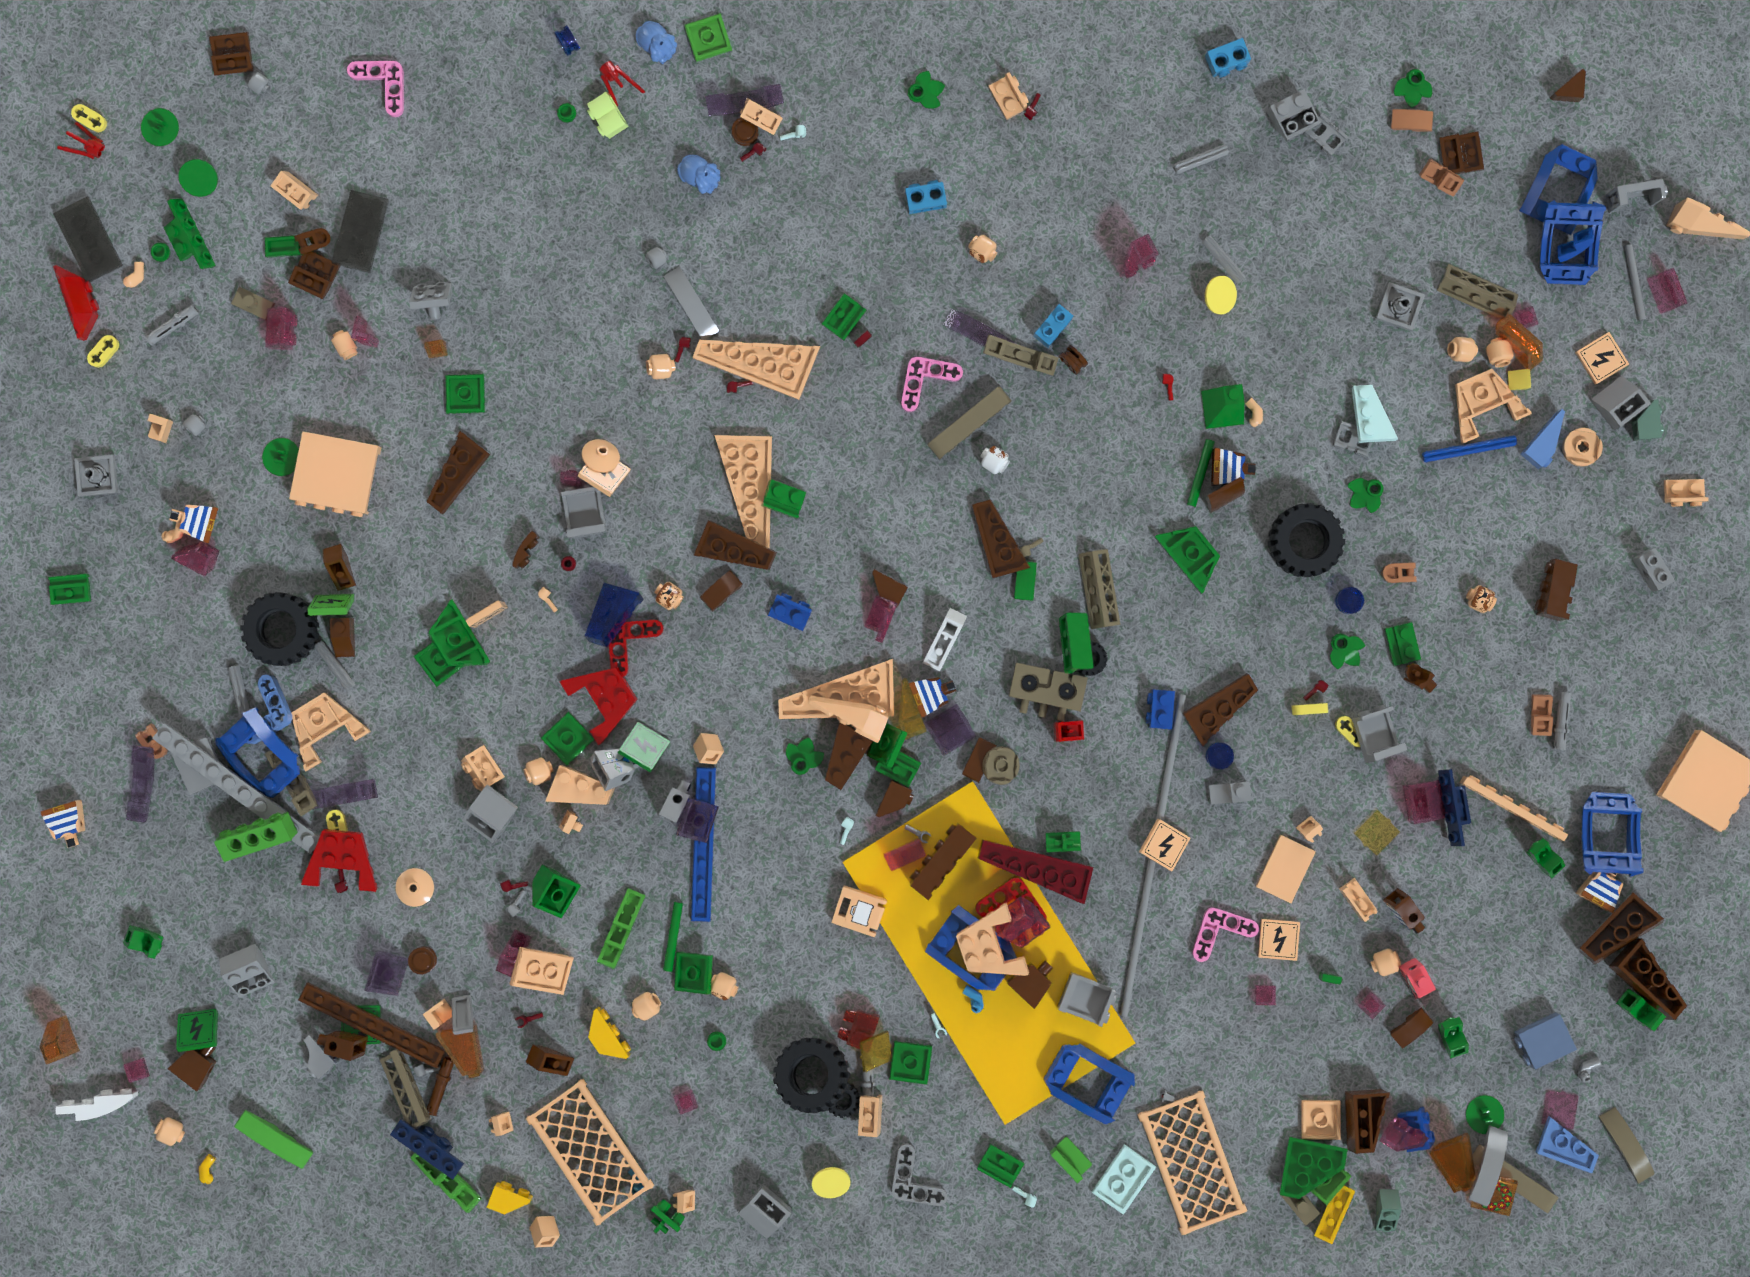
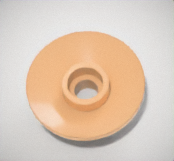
[582,439,620,473]
[396,868,434,907]

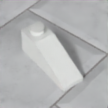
[923,608,967,671]

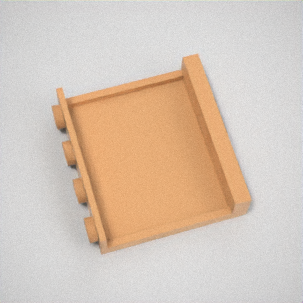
[289,431,381,517]
[1656,730,1750,832]

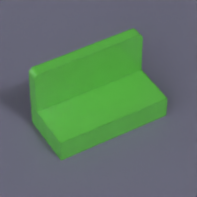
[1050,1137,1092,1184]

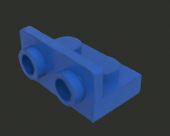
[768,593,812,631]
[1145,689,1175,729]
[1397,1107,1435,1152]

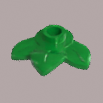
[1394,69,1432,108]
[908,71,945,109]
[1347,478,1384,513]
[1330,633,1365,669]
[786,738,824,775]

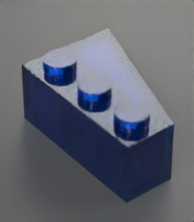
[585,583,644,647]

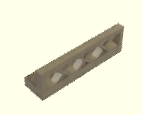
[1437,264,1518,321]
[1079,549,1121,629]
[380,1049,432,1128]

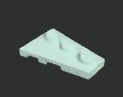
[1352,385,1398,443]

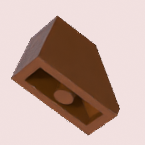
[323,544,356,591]
[872,569,908,609]
[330,618,355,657]
[875,780,914,817]
[526,1044,574,1076]

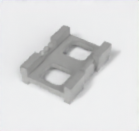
[1303,114,1348,158]
[1332,421,1372,458]

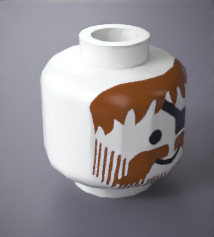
[980,446,1010,474]

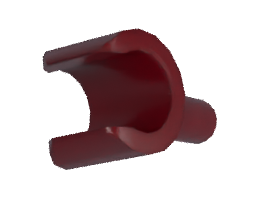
[1024,93,1041,121]
[740,143,767,162]
[674,337,691,363]
[727,381,753,393]
[1303,680,1329,701]
[334,869,348,893]
[500,880,528,892]
[515,1012,544,1028]

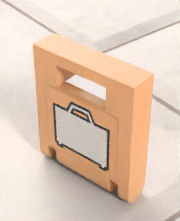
[831,885,887,937]

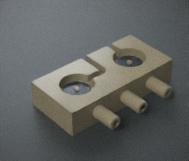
[1009,663,1088,722]

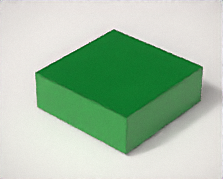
[1319,972,1342,985]

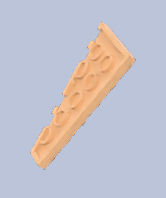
[692,340,820,400]
[714,435,772,548]
[778,659,894,719]

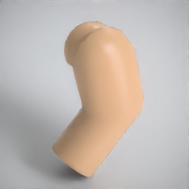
[161,522,184,543]

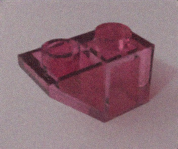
[171,542,220,576]
[496,930,532,977]
[1380,1117,1429,1152]

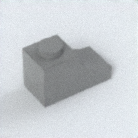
[1208,781,1252,804]
[303,1033,339,1079]

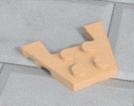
[1455,369,1532,444]
[292,693,371,772]
[956,903,1029,976]

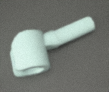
[780,125,806,140]
[840,817,854,845]
[931,1013,947,1039]
[1012,1186,1037,1207]

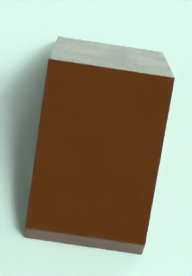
[1550,68,1586,102]

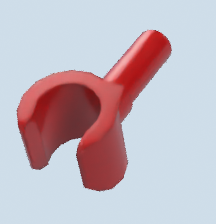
[1162,374,1174,401]

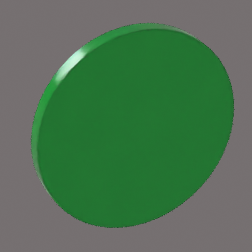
[141,108,179,146]
[178,159,218,197]
[262,438,299,476]
[1466,1095,1504,1134]

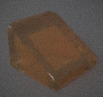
[424,340,448,358]

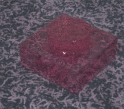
[1513,306,1538,330]
[560,470,582,487]
[1255,985,1276,1005]
[1358,992,1386,1019]
[124,1058,150,1083]
[674,1089,699,1115]

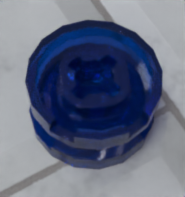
[554,25,580,56]
[1335,587,1365,614]
[1205,742,1234,769]

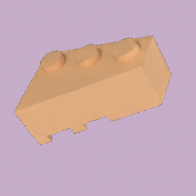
[546,765,615,805]

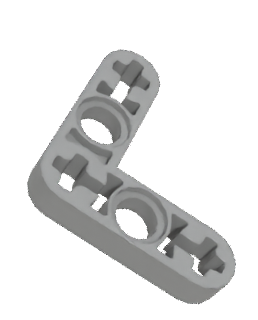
[892,1143,947,1206]

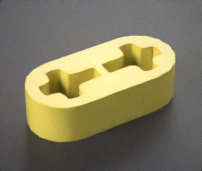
[71,104,107,133]
[87,335,119,368]
[1291,703,1328,715]
[1335,716,1360,747]
[326,810,348,831]

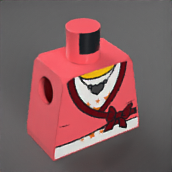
[1399,958,1436,999]

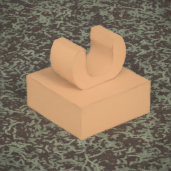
[559,810,583,834]
[1296,816,1323,843]
[489,1112,513,1136]
[673,1190,695,1213]

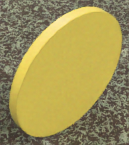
[1205,276,1237,314]
[812,1167,850,1198]

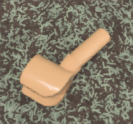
[538,587,558,612]

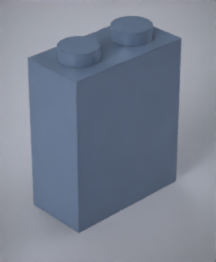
[1514,1012,1577,1070]

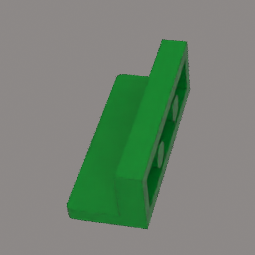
[1059,613,1094,674]

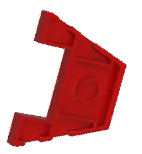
[560,667,638,745]
[301,829,377,892]

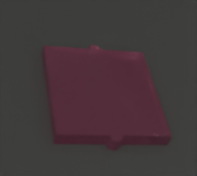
[1542,1090,1579,1129]

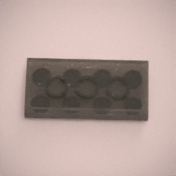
[332,190,389,273]
[53,197,123,282]

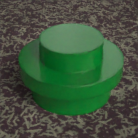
[557,103,576,123]
[151,242,171,262]
[707,1031,726,1051]

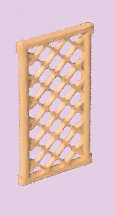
[526,1079,654,1226]
[1137,1090,1247,1235]

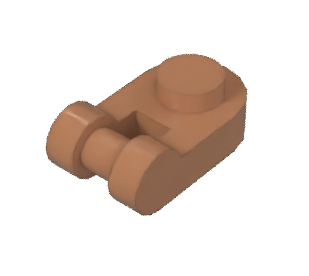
[1381,563,1417,583]
[135,723,168,759]

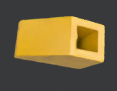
[486,1181,533,1215]

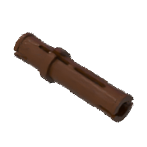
[427,1057,455,1116]

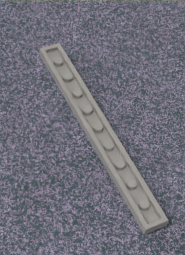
[152,722,320,854]

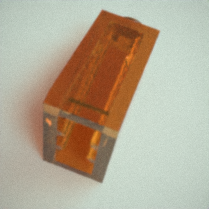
[1495,314,1543,371]
[39,1015,80,1065]
[436,1024,484,1078]
[1429,1133,1476,1193]

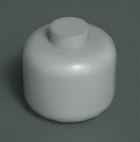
[247,72,269,94]
[646,247,667,269]
[183,414,205,436]

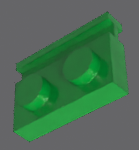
[822,293,867,341]
[761,479,806,519]
[48,574,91,605]
[1384,622,1421,666]
[875,751,921,788]
[977,1143,1024,1188]

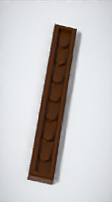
[298,982,446,1068]

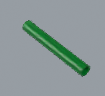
[1187,439,1215,508]
[663,902,683,972]

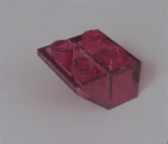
[1119,234,1159,279]
[265,306,298,350]
[1402,779,1445,824]
[995,896,1050,948]

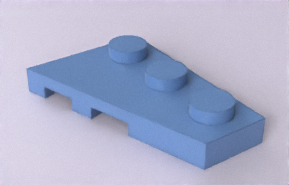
[1536,1116,1599,1173]

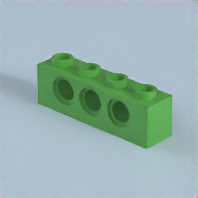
[214,812,298,862]

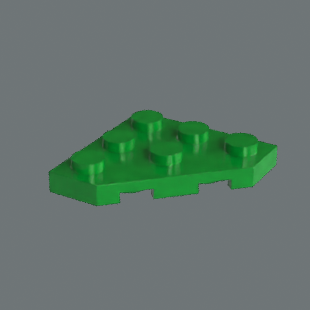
[1280,1137,1348,1199]

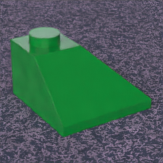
[1201,384,1245,429]
[532,864,581,918]

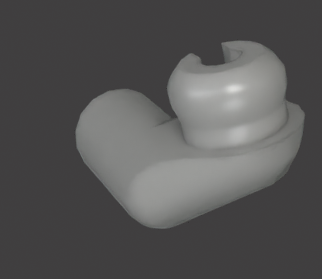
[1577,1057,1601,1083]

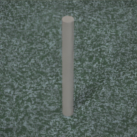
[1624,244,1646,321]

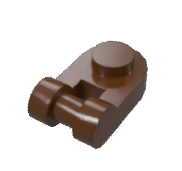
[294,228,331,255]

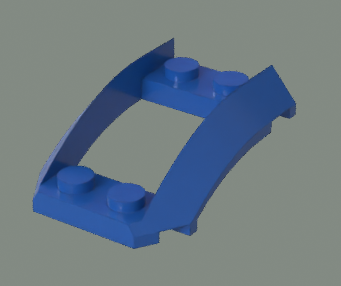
[1519,144,1598,235]
[1540,200,1606,285]
[215,708,300,798]
[1582,792,1644,877]
[925,905,1017,991]
[1044,1043,1135,1124]

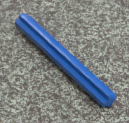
[1422,435,1517,462]

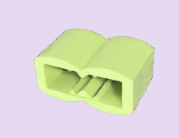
[587,92,629,139]

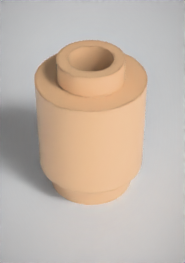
[331,330,358,360]

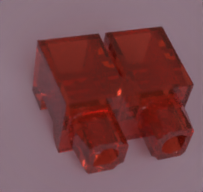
[837,1009,880,1052]

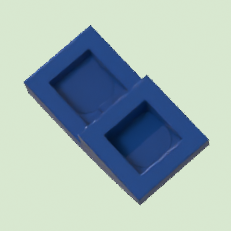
[1557,227,1594,263]

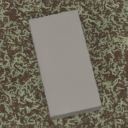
[451,995,473,1035]

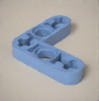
[246,675,292,744]

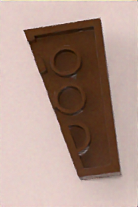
[427,431,490,514]
[972,499,1030,578]
[694,520,777,570]
[1182,673,1258,746]

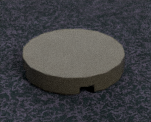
[982,746,1020,785]

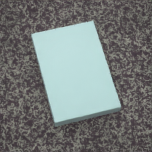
[1091,1144,1156,1215]

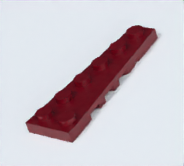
[977,840,1094,904]

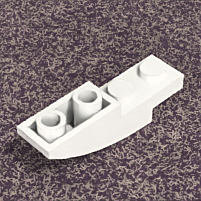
[56,1088,138,1121]

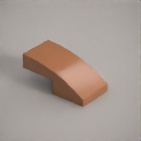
[1391,109,1433,132]
[1419,159,1464,197]
[1531,694,1553,736]

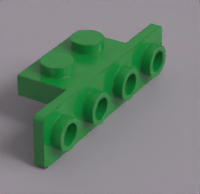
[163,198,216,269]

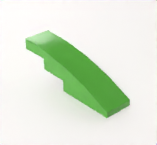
[597,888,646,970]
[234,1110,313,1169]
[411,1153,482,1213]

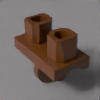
[1403,663,1437,693]

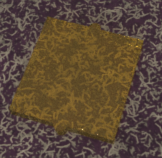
[1354,810,1400,856]
[860,1031,892,1073]

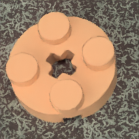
[1562,428,1603,467]

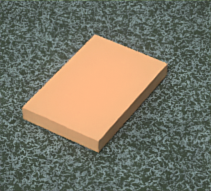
[1256,835,1316,903]
[510,947,574,995]

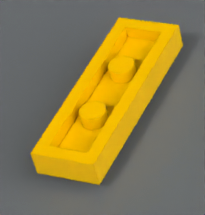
[1314,1185,1356,1244]

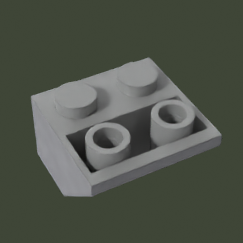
[1267,89,1321,141]
[1590,376,1651,430]
[462,785,518,843]
[219,944,274,998]
[738,1184,792,1239]

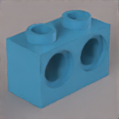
[1205,38,1251,78]
[905,180,947,214]
[1033,304,1074,348]

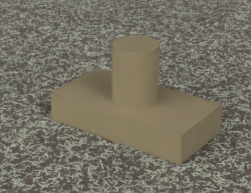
[231,287,275,321]
[1281,1195,1321,1226]

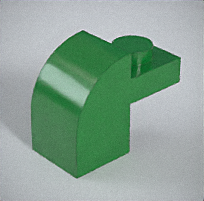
[1526,838,1565,879]
[123,925,164,959]
[1616,989,1666,1032]
[1438,1017,1469,1059]

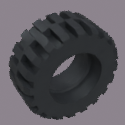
[1268,503,1346,577]
[240,592,320,666]
[773,1038,850,1113]

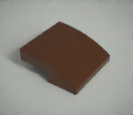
[209,32,253,76]
[1439,131,1484,174]
[288,251,341,299]
[1205,477,1245,513]

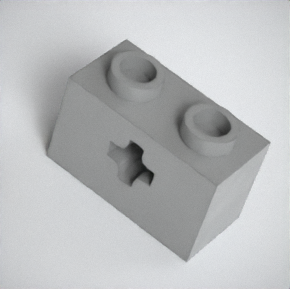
[1632,548,1675,592]

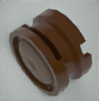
[732,117,759,146]
[1059,345,1088,375]
[408,946,437,974]

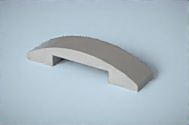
[663,266,719,340]
[1468,1125,1508,1207]

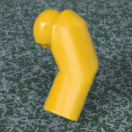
[198,1154,216,1184]

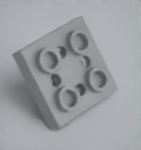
[409,282,453,320]
[1375,282,1425,331]
[74,455,118,497]

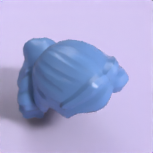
[636,21,677,64]
[677,155,721,194]

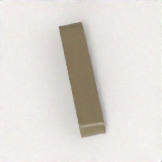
[928,386,1012,460]
[1469,1144,1559,1213]

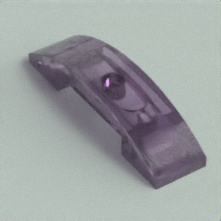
[705,84,784,116]
[943,309,1016,347]
[126,745,154,823]
[312,779,378,810]

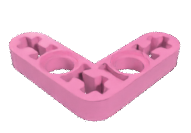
[347,61,404,118]
[901,357,963,412]
[1192,907,1259,962]

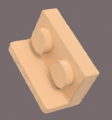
[988,72,1028,120]
[1664,479,1709,507]
[461,745,505,792]

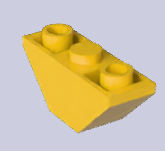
[588,1006,631,1059]

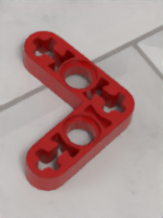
[608,620,664,677]
[975,877,1047,927]

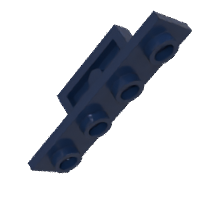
[1438,769,1471,846]
[390,1118,464,1180]

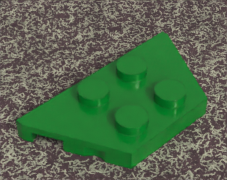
[1154,526,1220,594]
[427,599,490,666]

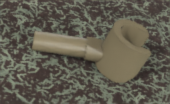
[1020,538,1044,557]

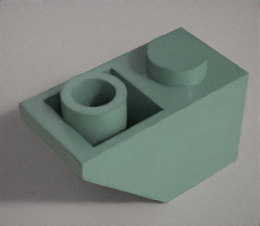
[1632,399,1664,441]
[1375,1189,1402,1232]

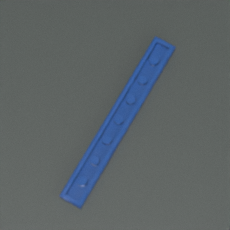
[691,767,716,922]

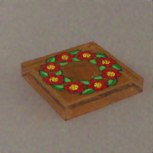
[1470,1176,1518,1216]

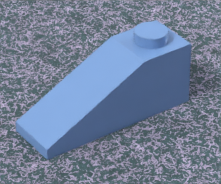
[1520,409,1565,469]

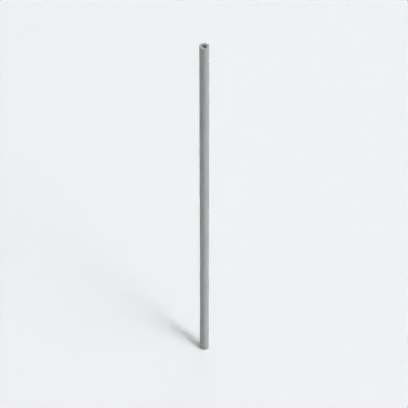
[1120,694,1186,1017]

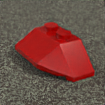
[53,265,99,341]

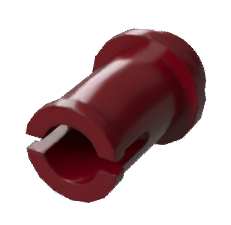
[561,556,576,571]

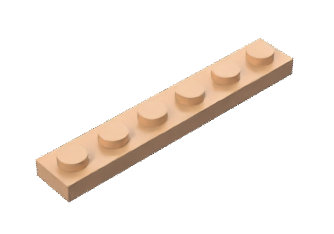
[1459,775,1568,841]

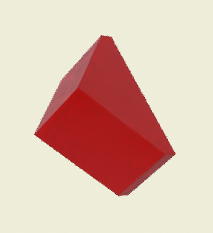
[1053,721,1084,742]

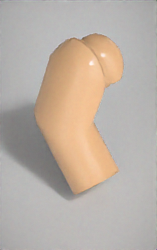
[123,262,144,288]
[1245,398,1263,427]

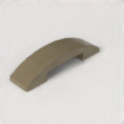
[983,335,1059,376]
[265,750,318,816]
[1599,1107,1655,1184]

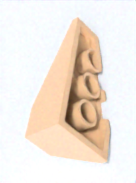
[1666,197,1750,239]
[809,696,888,743]

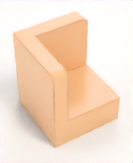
[147,414,173,443]
[693,733,724,764]
[423,999,452,1030]
[530,1216,560,1248]

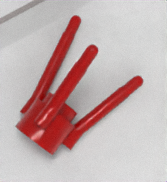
[599,61,645,107]
[57,122,105,159]

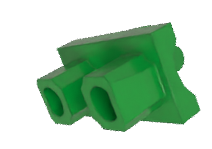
[1045,831,1081,852]
[650,1199,685,1234]

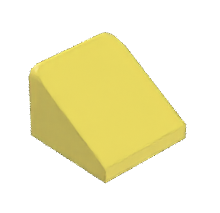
[1507,369,1531,390]

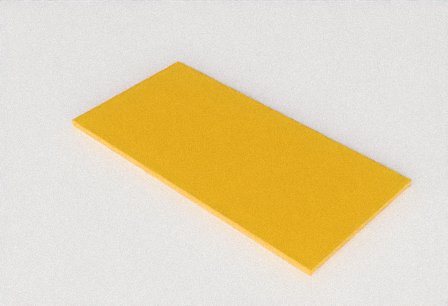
[842,781,1135,1125]

